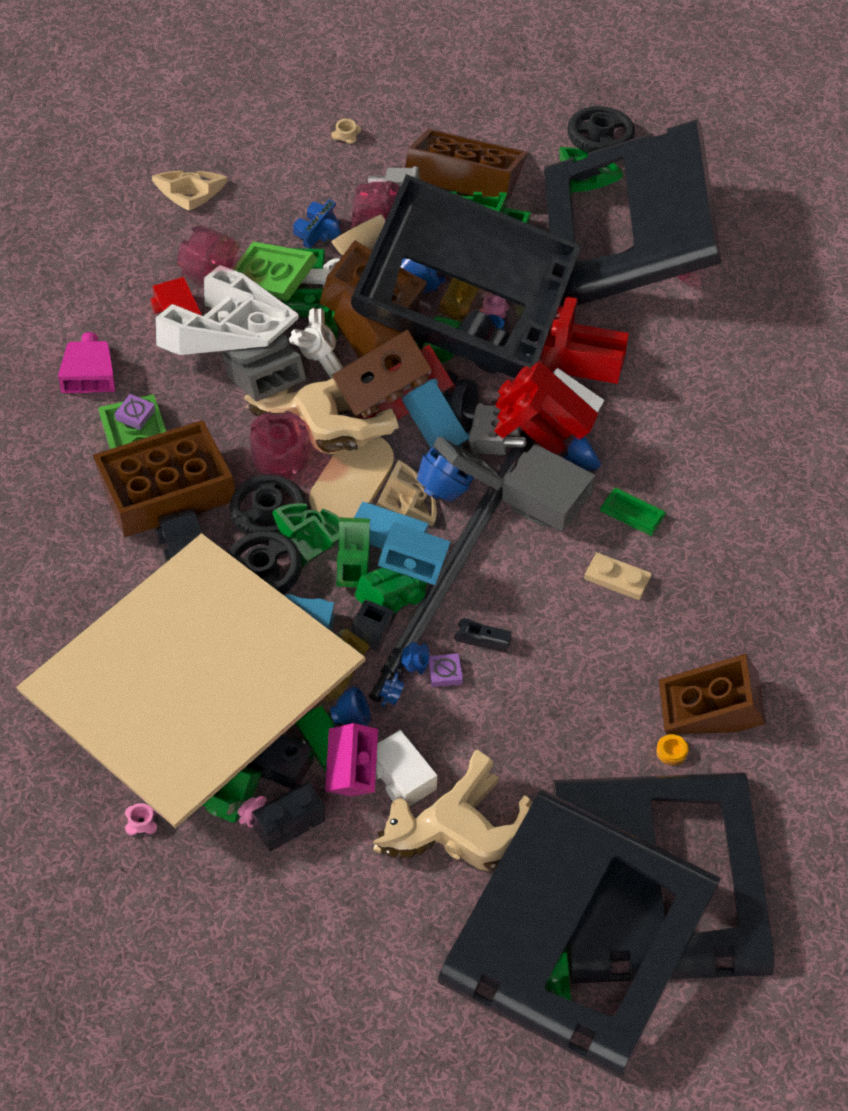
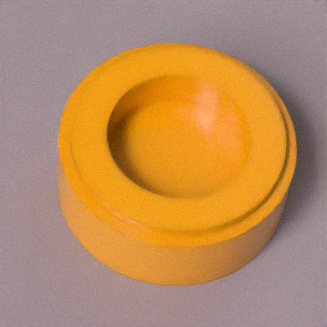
[656,734,689,765]

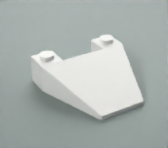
[156,265,298,355]

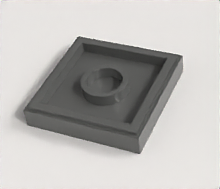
[433,437,503,490]

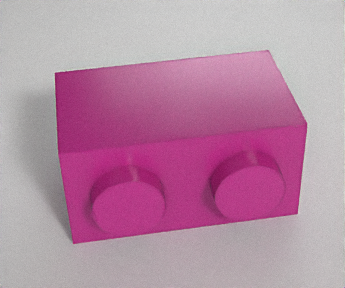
[325,723,378,796]

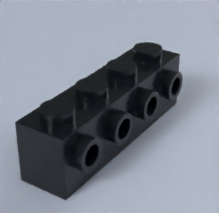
[248,735,314,790]

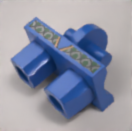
[293,199,341,249]

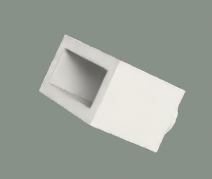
[376,730,437,806]

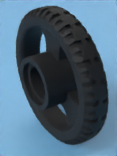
[567,106,635,153]
[229,474,306,535]
[228,530,302,594]

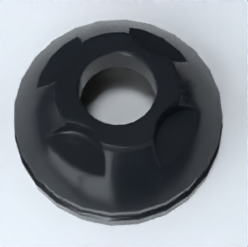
[445,379,479,432]

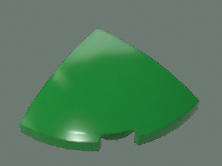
[559,147,623,193]
[272,503,340,567]

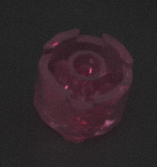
[351,181,399,228]
[177,225,240,285]
[249,411,309,477]

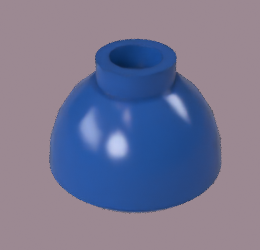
[563,436,601,471]
[330,686,371,727]

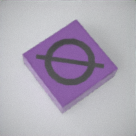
[115,394,155,430]
[428,653,463,687]

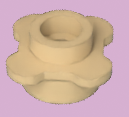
[331,119,361,144]

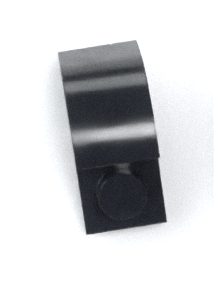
[349,599,398,653]

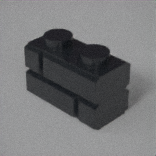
[252,781,325,852]

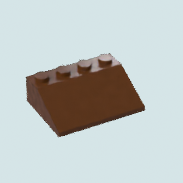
[405,128,528,200]
[93,420,235,538]

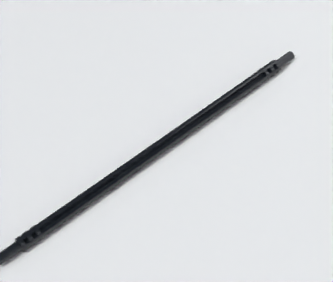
[369,375,572,702]

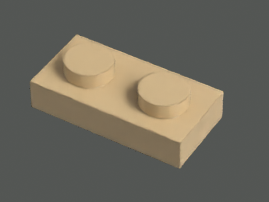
[584,552,652,600]

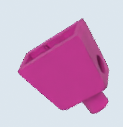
[58,332,115,393]

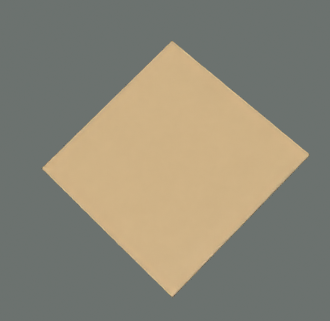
[16,533,366,828]

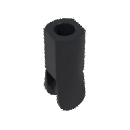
[454,618,512,652]

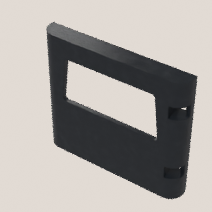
[544,119,722,307]
[351,174,581,378]
[553,772,774,984]
[437,789,721,1079]

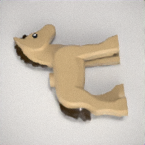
[244,379,399,455]
[373,750,533,871]

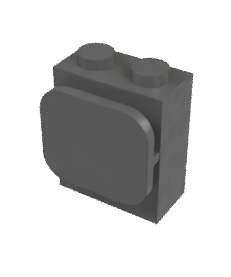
[222,333,306,402]
[501,444,595,532]

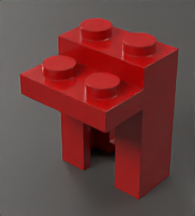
[539,297,629,384]
[494,361,599,455]

